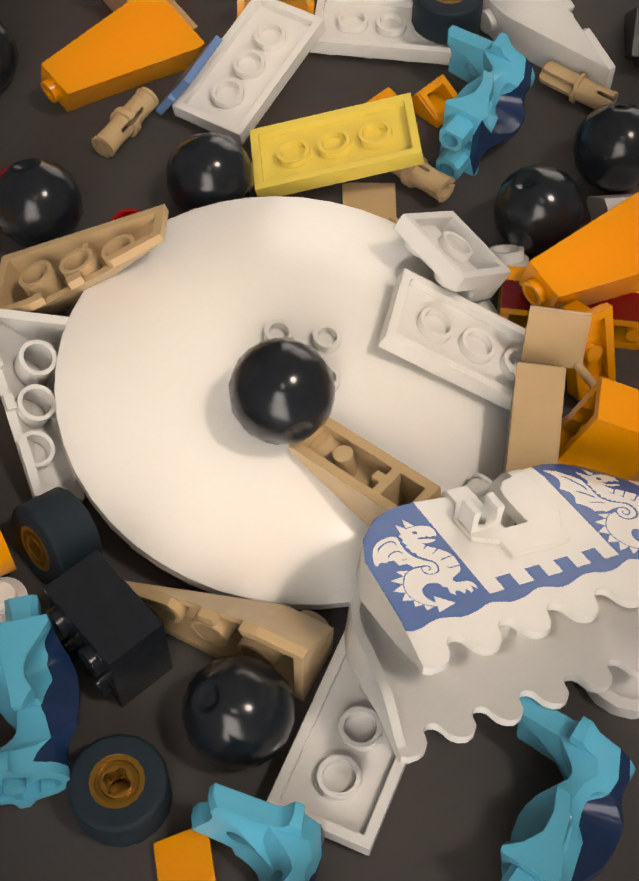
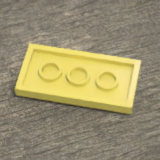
[249,92,425,197]

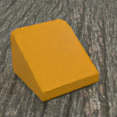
[412,74,458,128]
[153,828,217,881]

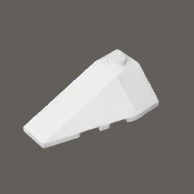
[480,0,616,89]
[0,309,84,502]

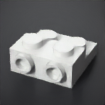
[393,211,512,302]

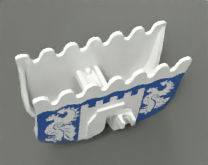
[344,464,639,764]

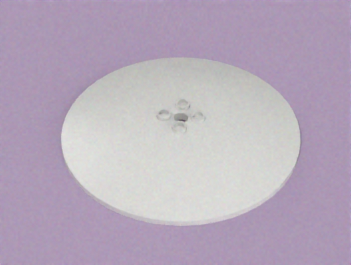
[54,196,510,610]

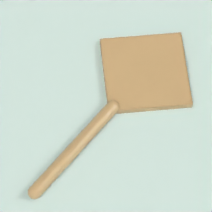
[342,182,399,223]
[520,305,597,389]

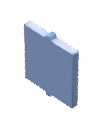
[155,35,223,116]

